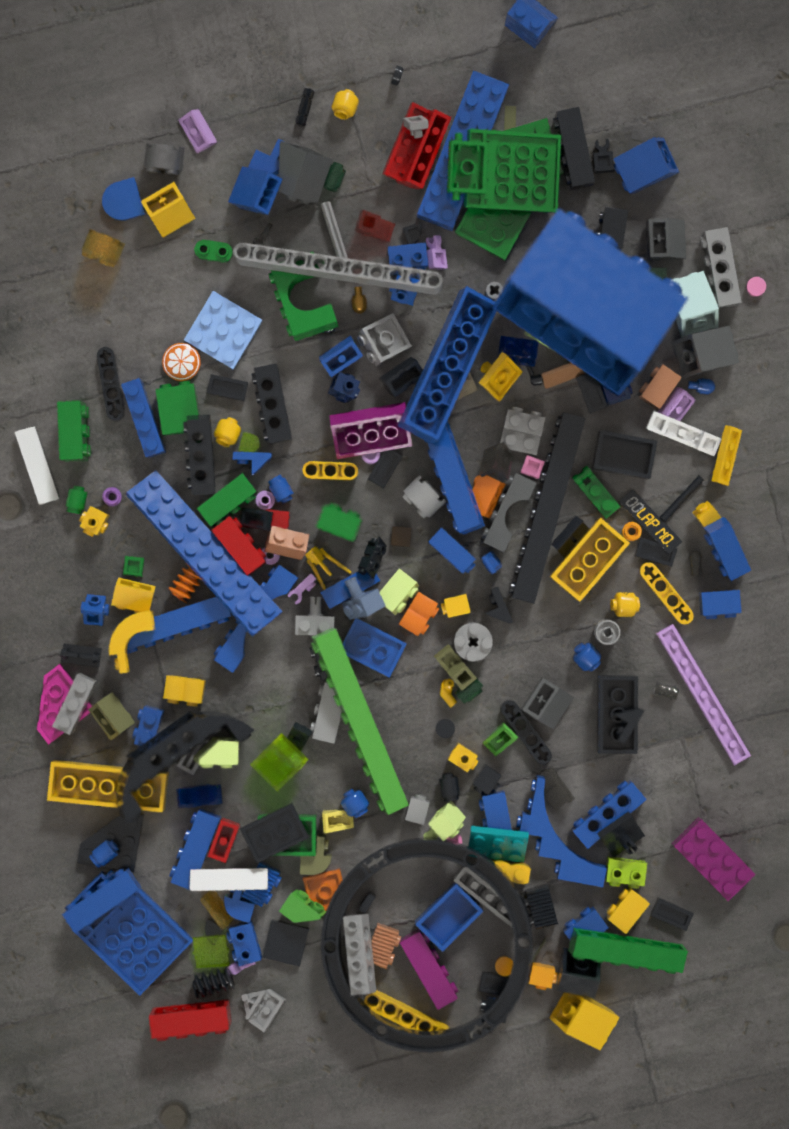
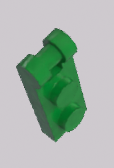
[572,466,621,519]

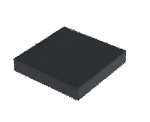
[263,919,309,967]

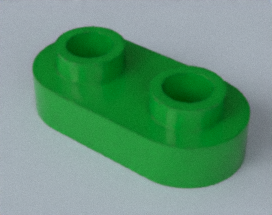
[194,240,233,263]

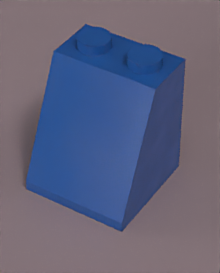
[505,0,558,49]
[613,137,680,194]

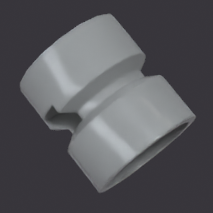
[593,619,621,645]

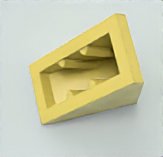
[322,809,354,833]

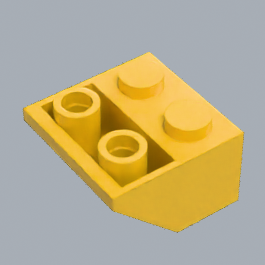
[141,182,196,238]

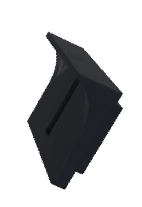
[551,516,589,558]

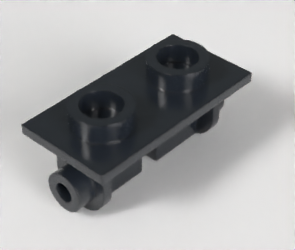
[358,536,387,579]
[60,643,102,667]

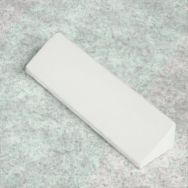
[15,426,59,505]
[190,868,268,891]

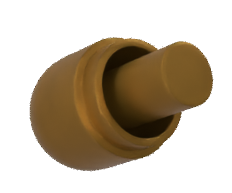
[351,286,367,314]

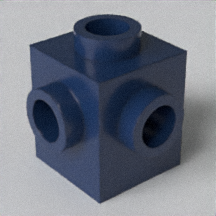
[328,372,360,403]

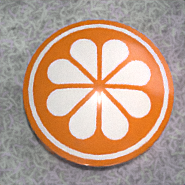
[162,343,201,381]

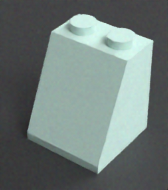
[672,271,719,338]

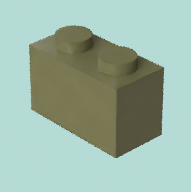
[88,692,135,740]

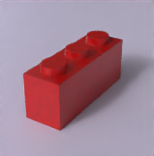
[212,516,267,576]

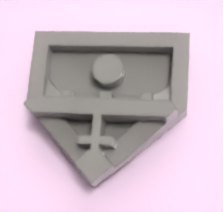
[241,989,286,1032]

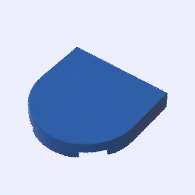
[102,177,146,221]

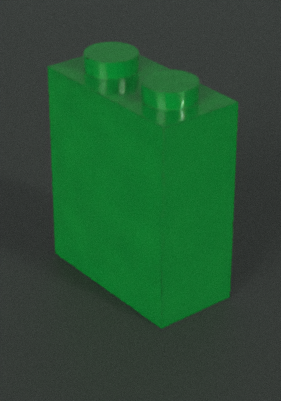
[155,381,200,436]

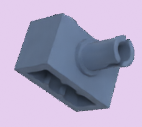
[342,577,386,620]

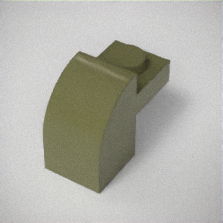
[434,644,477,690]
[300,834,332,875]

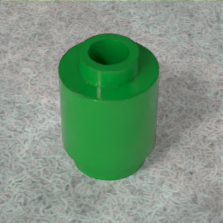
[65,485,88,514]

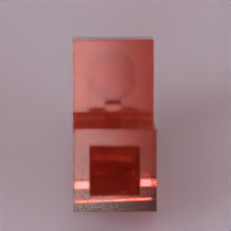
[354,210,395,242]

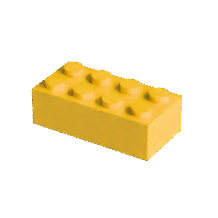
[549,518,630,602]

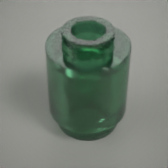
[323,162,346,192]
[455,677,483,704]

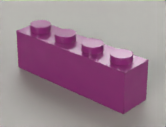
[400,929,459,1010]

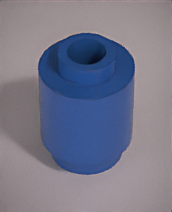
[268,474,294,504]
[89,840,119,868]

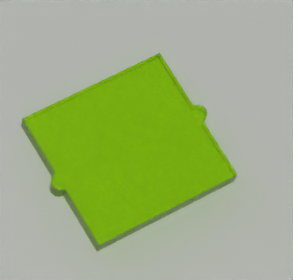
[192,935,230,968]

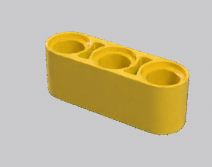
[302,461,358,481]

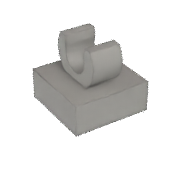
[403,115,428,138]

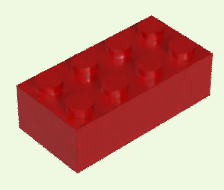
[149,999,232,1041]

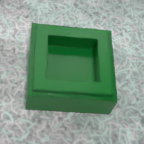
[123,556,145,577]

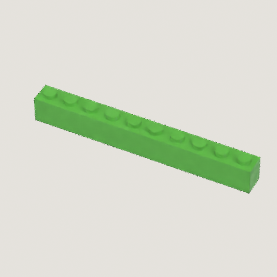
[311,628,409,815]

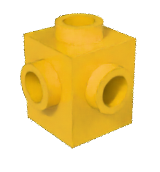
[79,506,110,537]

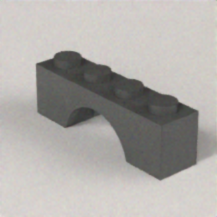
[481,473,537,553]

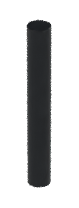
[660,475,704,522]

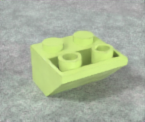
[193,737,239,768]

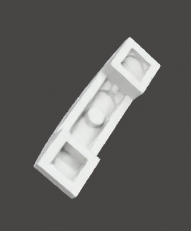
[646,411,722,456]

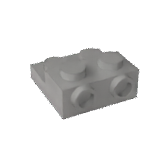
[357,313,412,366]
[499,407,545,456]

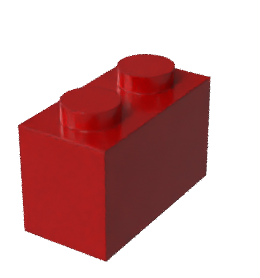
[208,818,241,863]

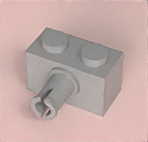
[295,597,335,636]

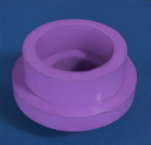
[102,487,122,506]

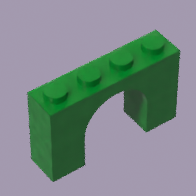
[268,252,339,341]

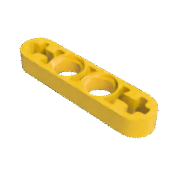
[639,562,694,624]

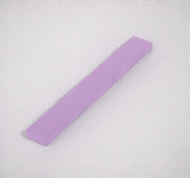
[656,624,751,766]

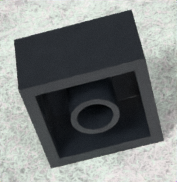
[557,947,601,998]

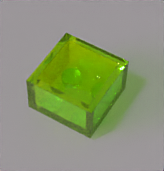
[250,733,309,791]

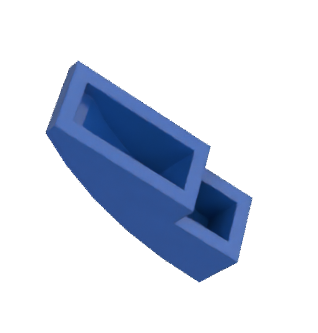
[320,572,380,609]

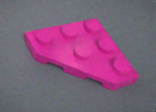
[37,664,93,745]

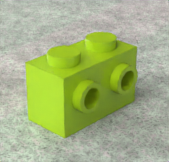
[605,856,647,889]

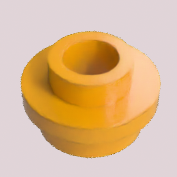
[622,522,642,541]

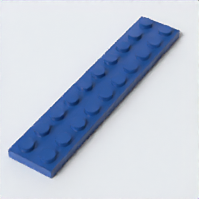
[126,470,282,637]

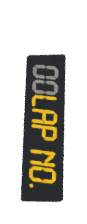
[619,489,682,554]

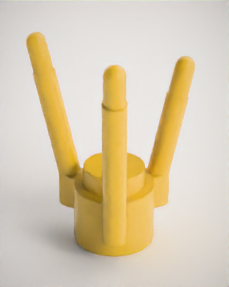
[305,546,352,590]

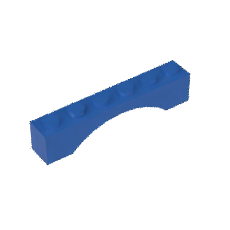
[214,565,299,673]

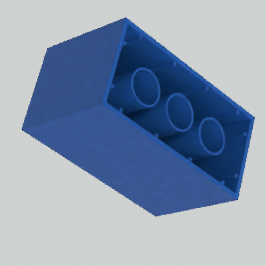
[492,209,689,395]

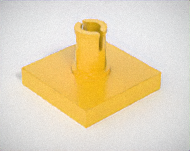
[479,352,523,402]

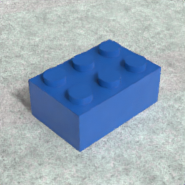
[415,882,484,952]

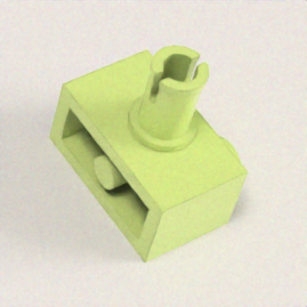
[423,801,466,841]

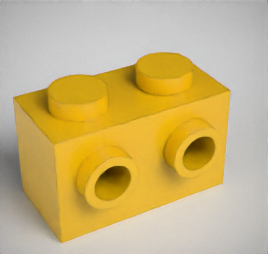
[111,577,156,613]
[606,888,650,934]

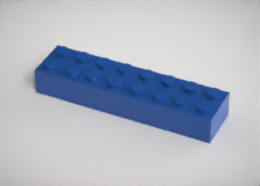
[417,70,509,231]
[398,286,497,443]

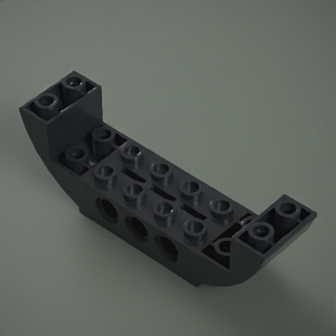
[116,711,255,822]

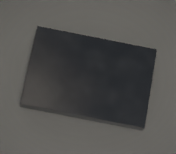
[240,803,309,863]

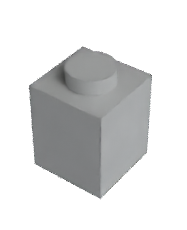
[405,794,430,825]

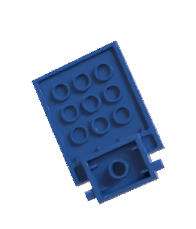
[71,869,194,996]

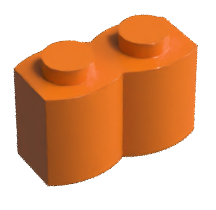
[398,591,439,636]

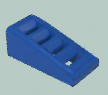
[480,551,502,574]

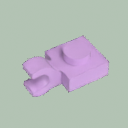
[426,235,448,270]
[288,573,317,604]

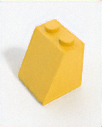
[549,992,620,1050]

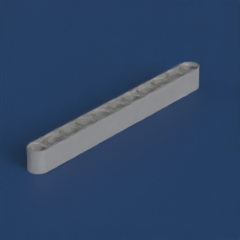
[234,243,443,294]

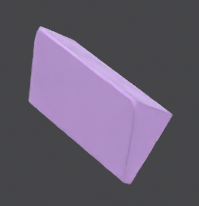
[178,109,217,153]
[658,387,696,421]

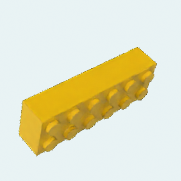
[47,760,169,812]

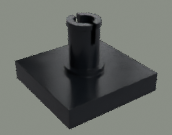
[597,811,645,857]

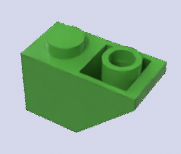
[279,889,326,923]

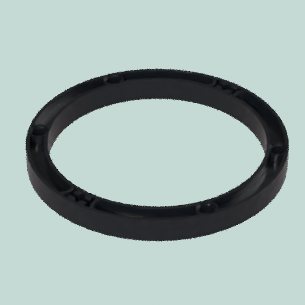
[321,838,533,1053]

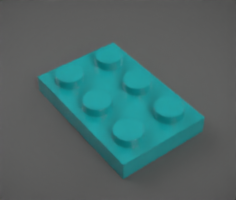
[468,826,529,862]

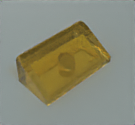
[200,890,235,930]

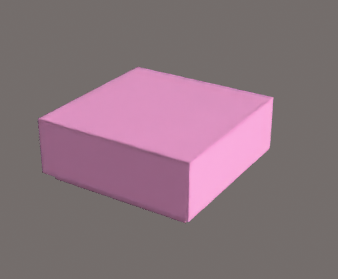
[520,455,545,480]

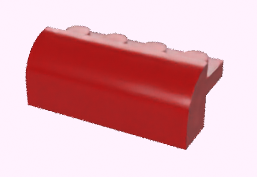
[382,102,452,189]

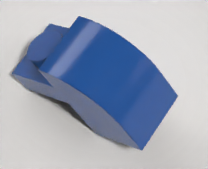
[248,139,285,175]
[224,890,255,923]

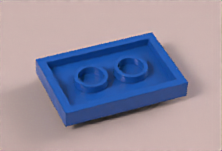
[342,618,407,678]

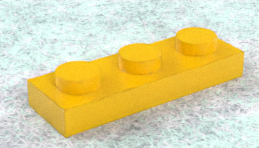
[711,425,742,486]

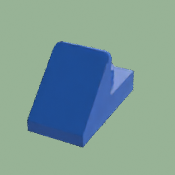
[233,452,273,476]

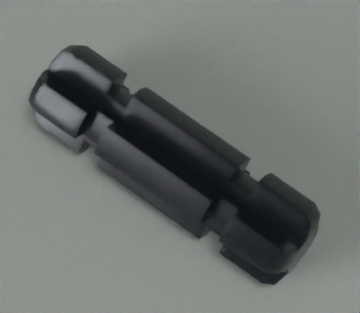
[295,88,314,126]

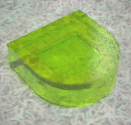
[238,432,260,452]

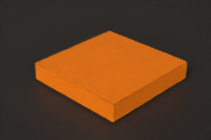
[303,869,349,911]

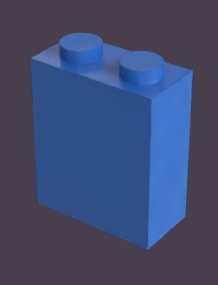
[228,166,282,215]
[428,528,476,574]

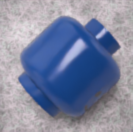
[573,643,601,672]
[341,788,369,818]

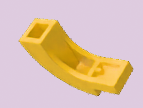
[109,610,155,673]

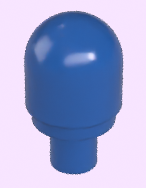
[688,378,715,394]

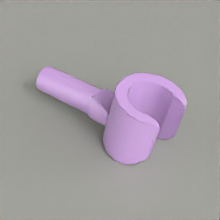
[228,962,256,975]

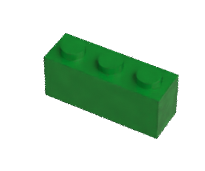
[197,473,257,527]

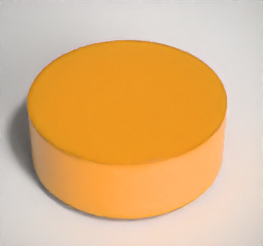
[495,956,513,976]

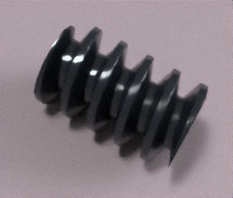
[193,966,235,999]

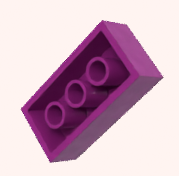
[671,817,756,901]

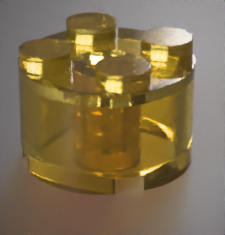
[81,229,126,268]

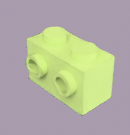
[380,568,419,616]

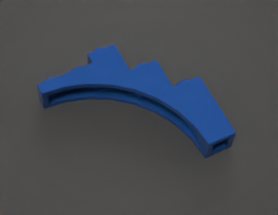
[516,775,607,887]

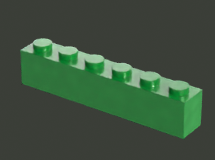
[568,928,688,974]

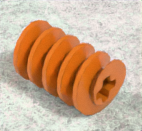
[168,563,200,604]

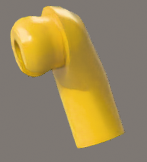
[440,679,457,708]

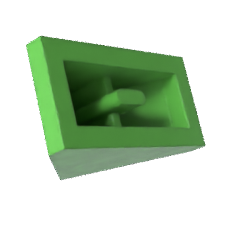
[483,722,518,756]

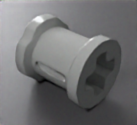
[486,282,503,301]

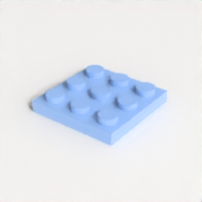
[184,291,263,370]

